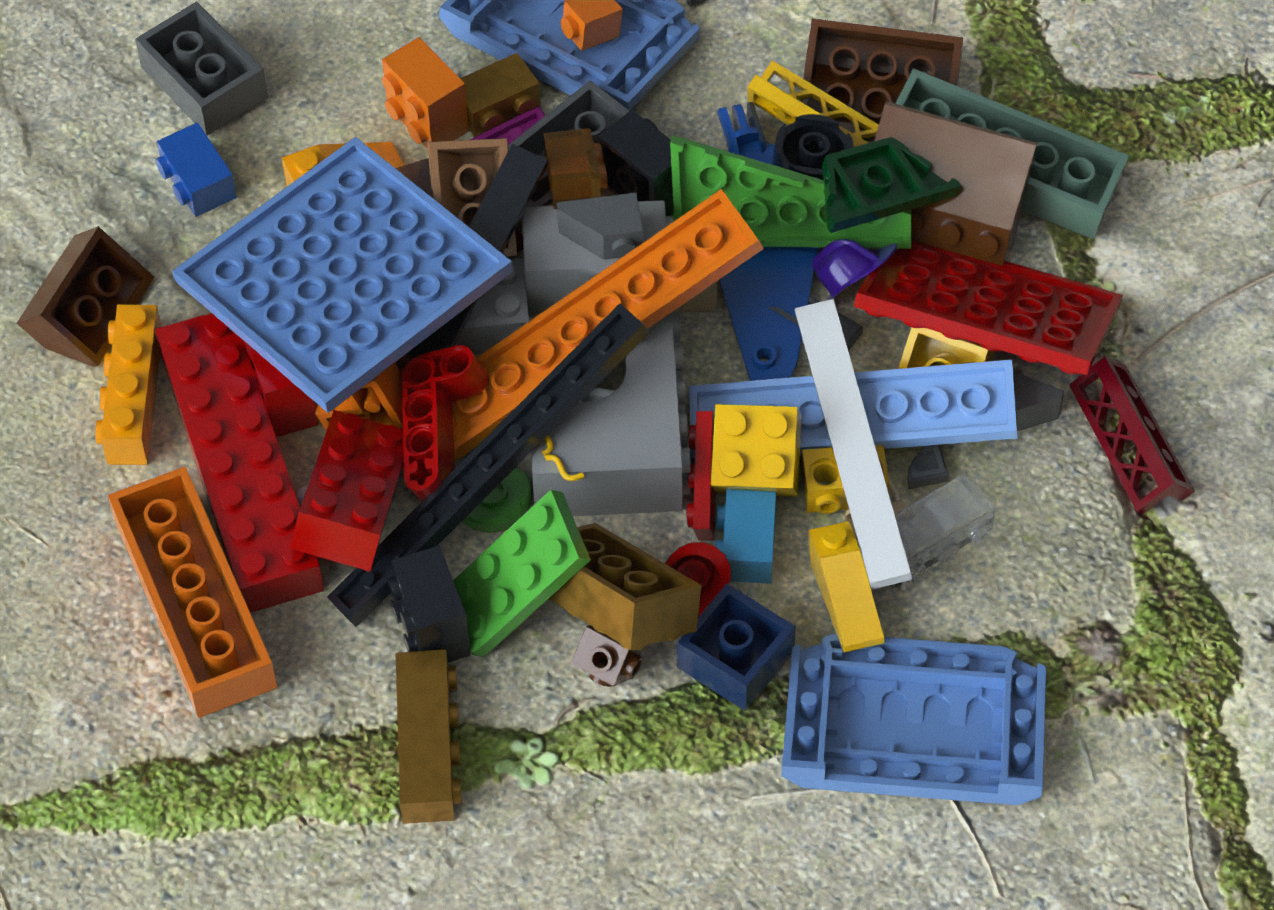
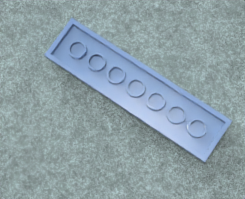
[689,360,1018,464]

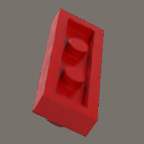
[686,411,716,541]

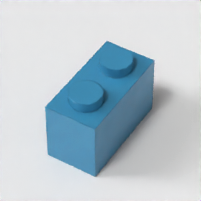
[715,489,776,584]

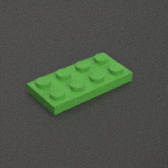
[453,490,591,657]

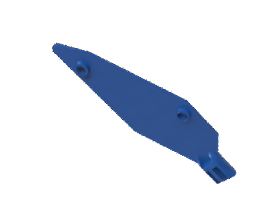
[717,102,819,381]

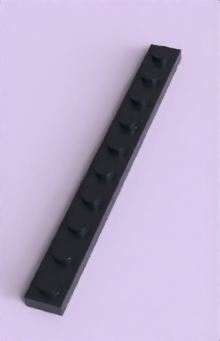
[327,303,650,627]

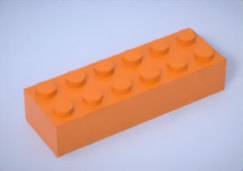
[108,467,277,718]

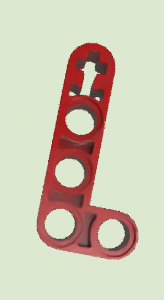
[402,345,489,502]

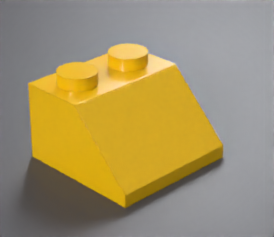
[898,327,996,369]

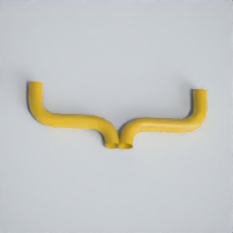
[542,434,585,481]

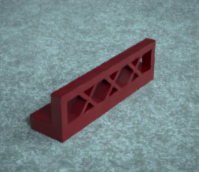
[1069,356,1195,514]

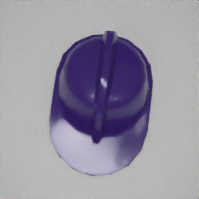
[811,239,897,301]

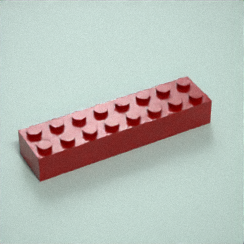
[155,313,324,613]

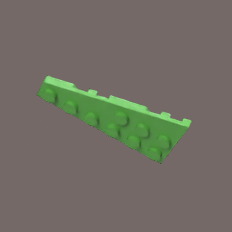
[670,135,912,249]

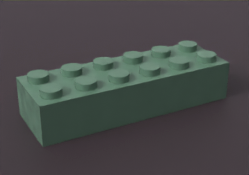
[896,68,1129,239]

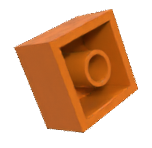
[382,37,469,149]

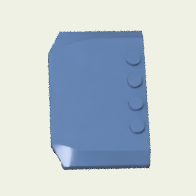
[439,0,700,111]
[781,633,1046,805]

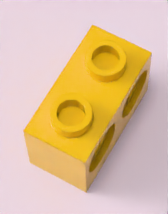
[801,445,890,514]

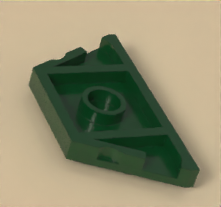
[822,137,962,233]

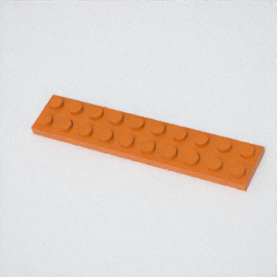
[430,189,764,476]

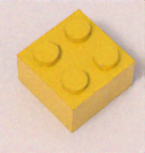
[711,404,802,497]

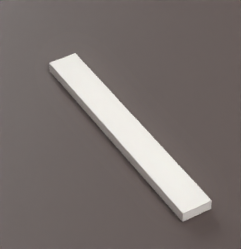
[795,299,912,590]

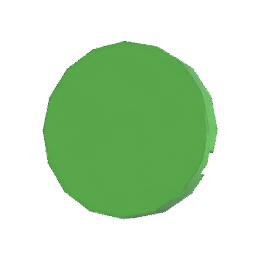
[462,466,532,533]

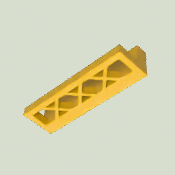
[747,60,879,147]

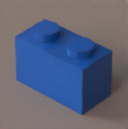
[155,122,237,217]

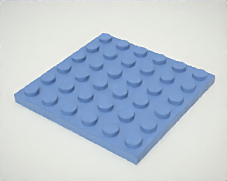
[172,137,513,413]

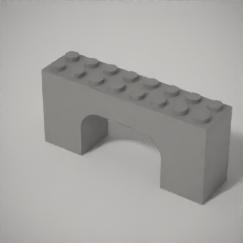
[522,201,690,516]

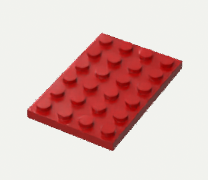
[854,241,1123,375]

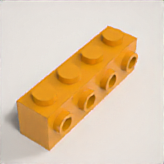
[95,305,162,465]

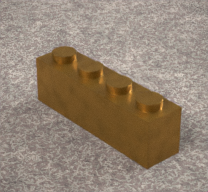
[395,650,462,824]

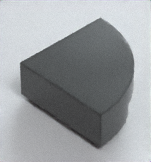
[907,445,949,489]

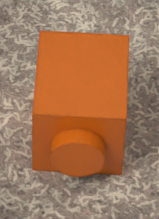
[561,0,623,51]

